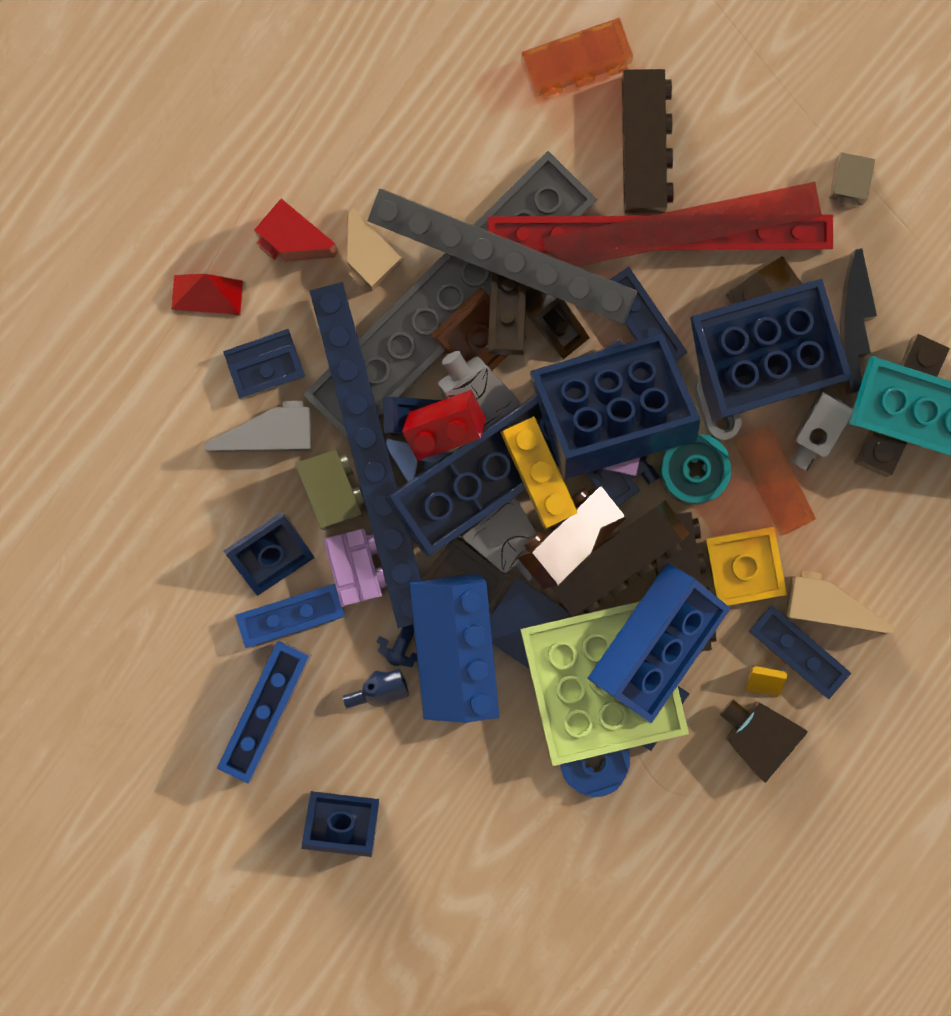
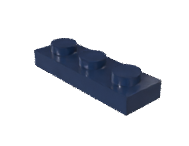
[610,267,688,361]
[748,605,851,699]

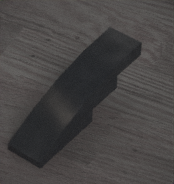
[840,248,877,395]

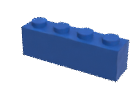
[217,640,312,784]

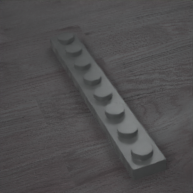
[367,188,637,324]

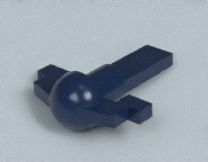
[376,624,417,667]

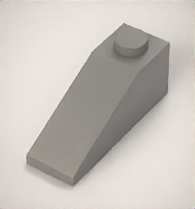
[205,401,312,452]

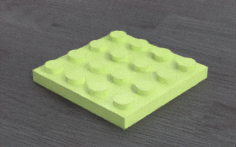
[520,602,689,766]

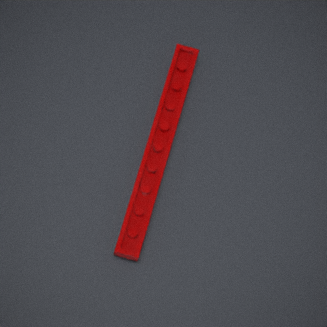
[487,214,833,252]

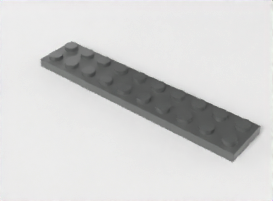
[303,151,597,439]

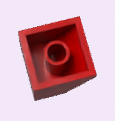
[254,198,338,262]

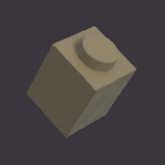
[829,152,875,208]

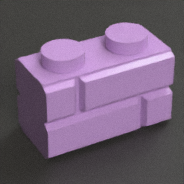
[324,528,387,607]

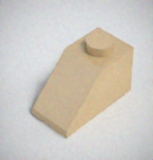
[347,208,402,290]

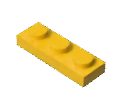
[500,417,578,528]

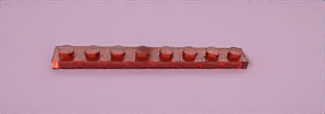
[542,182,822,267]

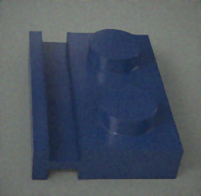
[223,329,306,400]

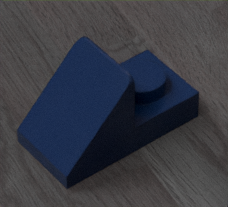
[383,397,442,436]

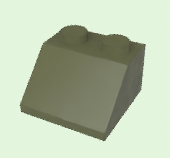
[295,450,366,531]

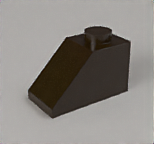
[725,256,802,304]
[526,286,590,360]

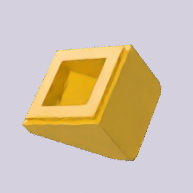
[746,665,787,697]

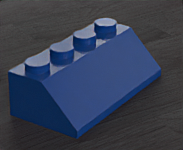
[587,562,731,723]
[409,573,500,723]

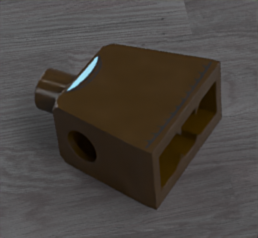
[720,699,808,783]

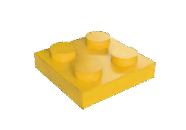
[705,527,787,606]

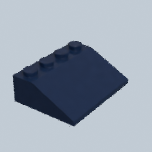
[690,278,853,422]
[530,333,700,480]

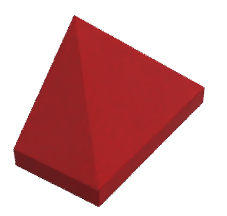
[171,274,243,315]

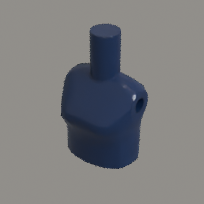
[343,669,410,709]

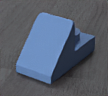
[386,439,449,482]

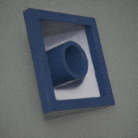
[224,512,315,596]
[301,791,379,857]

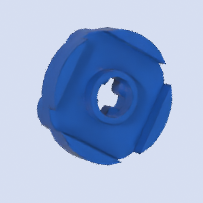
[560,749,630,797]

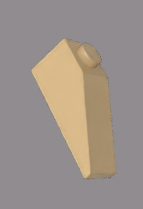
[786,570,894,634]

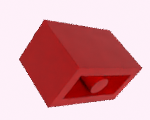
[402,390,486,461]

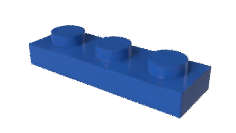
[235,584,346,648]

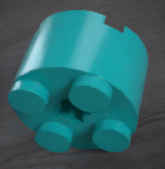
[659,434,731,505]

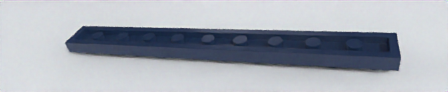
[309,282,422,628]

